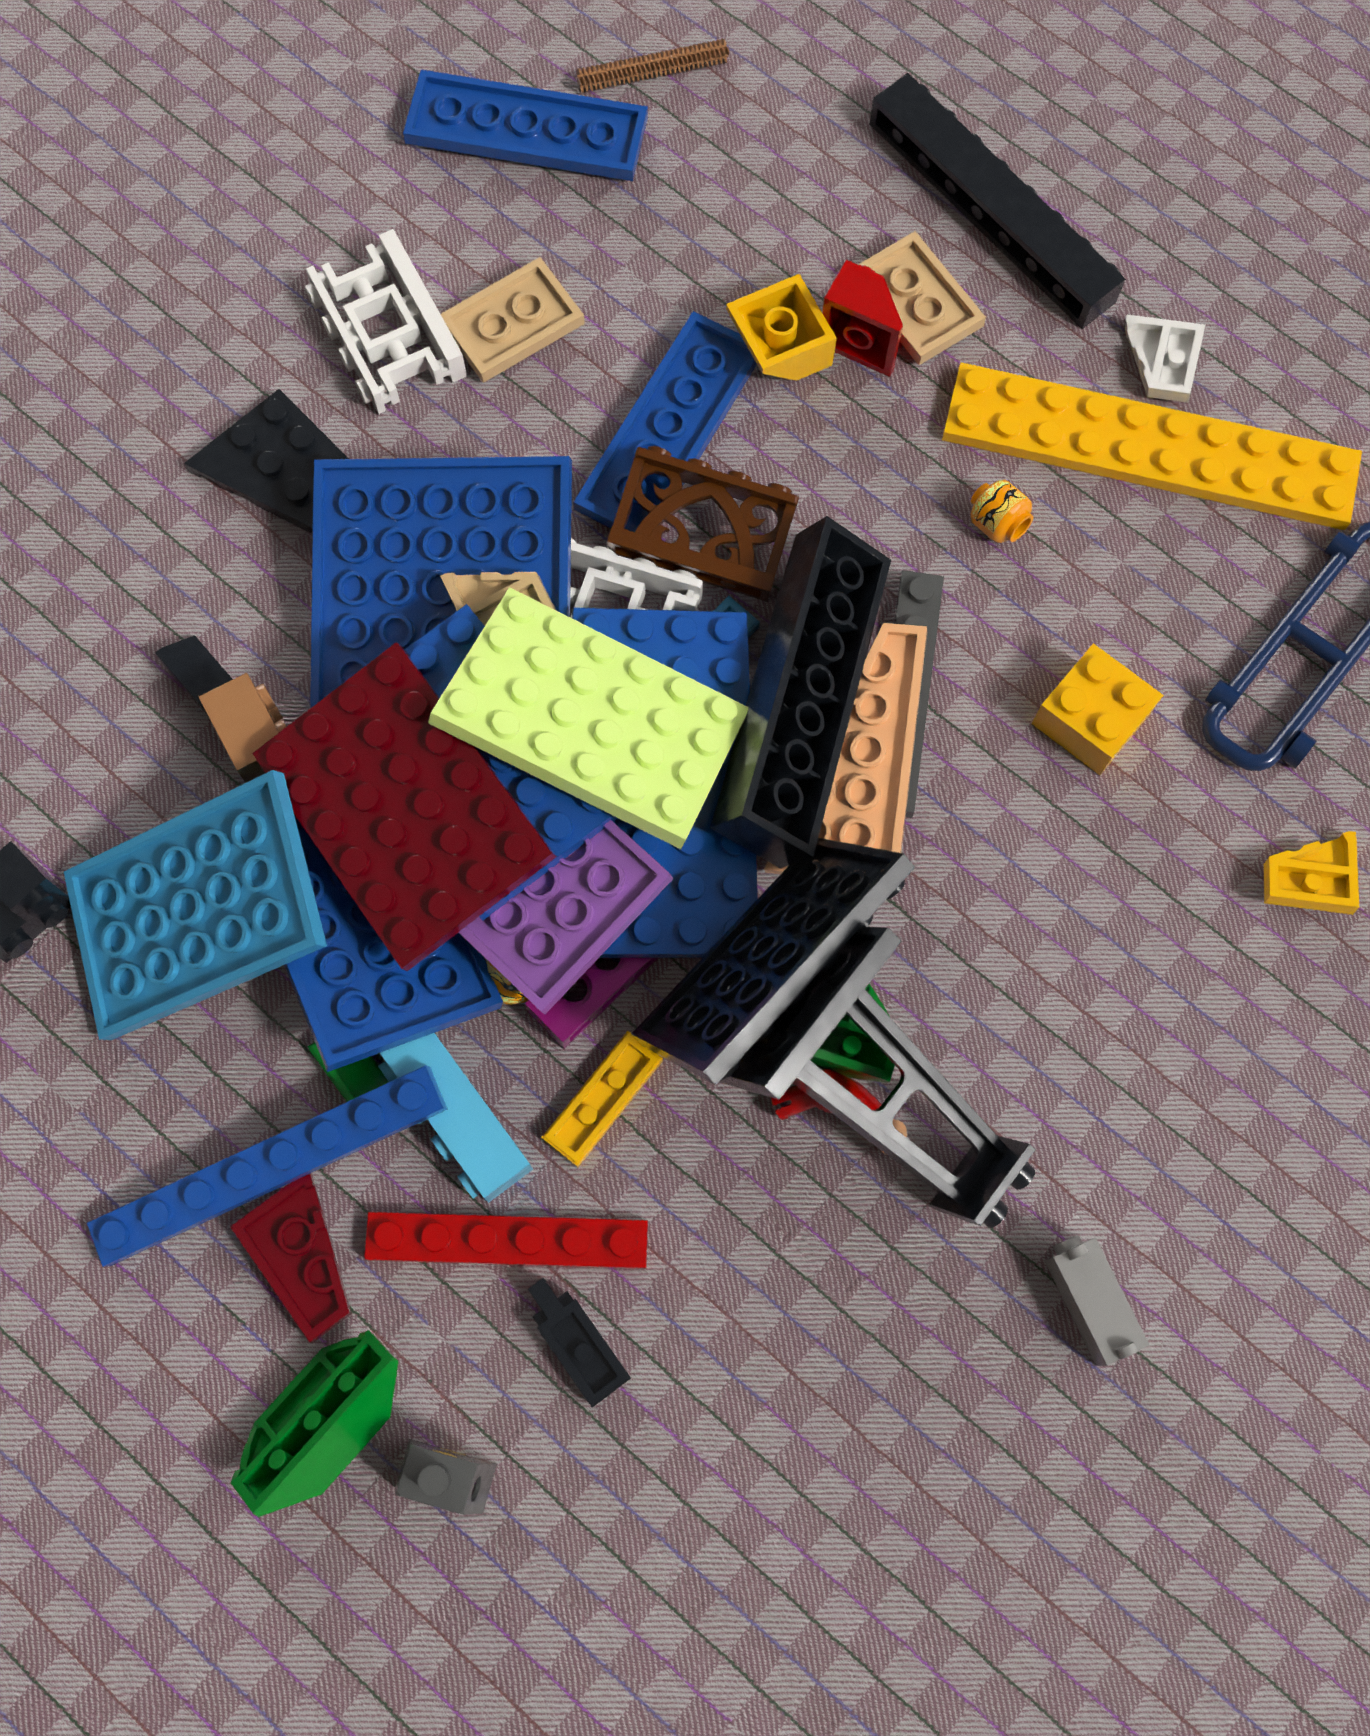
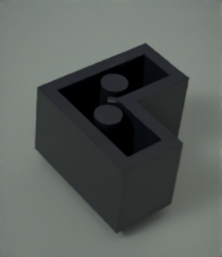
[0,841,71,963]

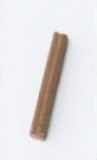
[576,38,729,93]

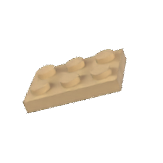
[858,231,986,365]
[441,257,585,383]

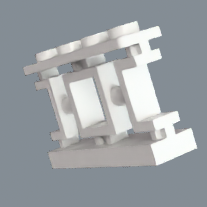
[304,229,467,414]
[570,538,703,618]

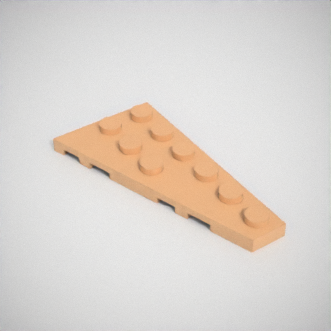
[764,623,927,874]

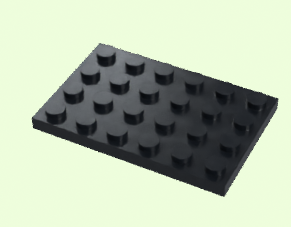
[631,838,916,1085]

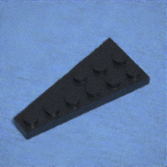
[184,389,349,533]

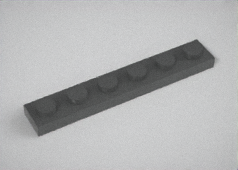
[894,570,944,818]

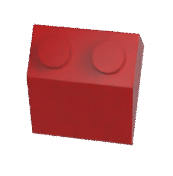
[822,260,903,377]

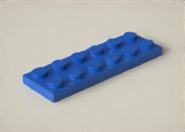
[403,69,648,181]
[573,311,757,532]

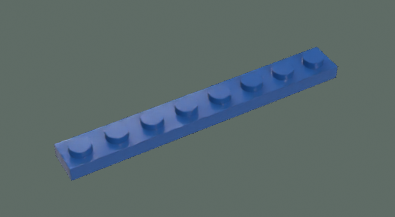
[87,1065,448,1267]

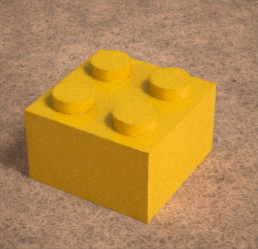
[1031,643,1164,775]

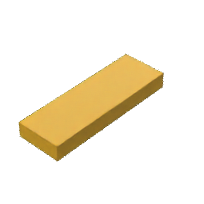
[541,1030,663,1168]

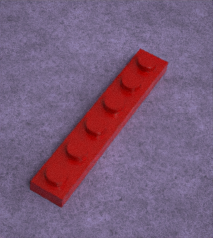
[364,1212,648,1269]

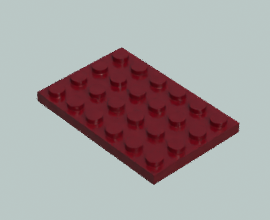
[252,642,556,971]

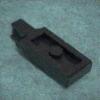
[528,1278,631,1408]

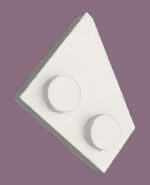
[1125,315,1205,403]

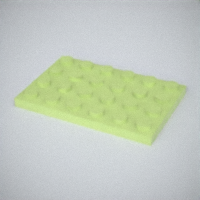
[428,587,749,849]

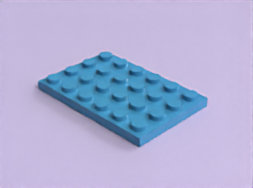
[64,770,327,1040]

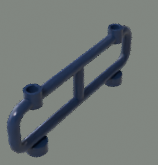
[1202,521,1370,771]

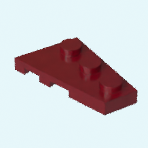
[230,1173,352,1343]

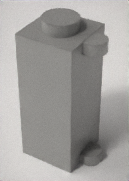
[1044,1235,1150,1366]

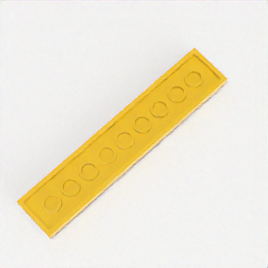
[942,362,1362,531]

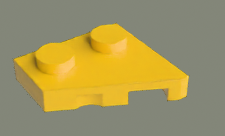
[1264,831,1359,915]

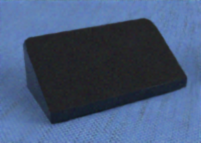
[155,635,233,717]

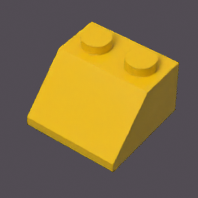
[726,274,837,381]

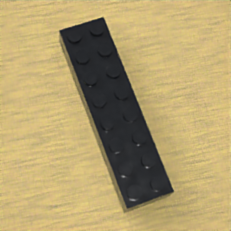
[710,516,891,868]

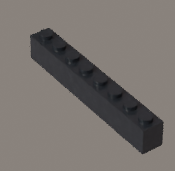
[869,73,1126,329]

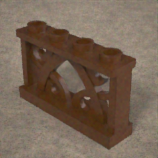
[607,446,799,602]

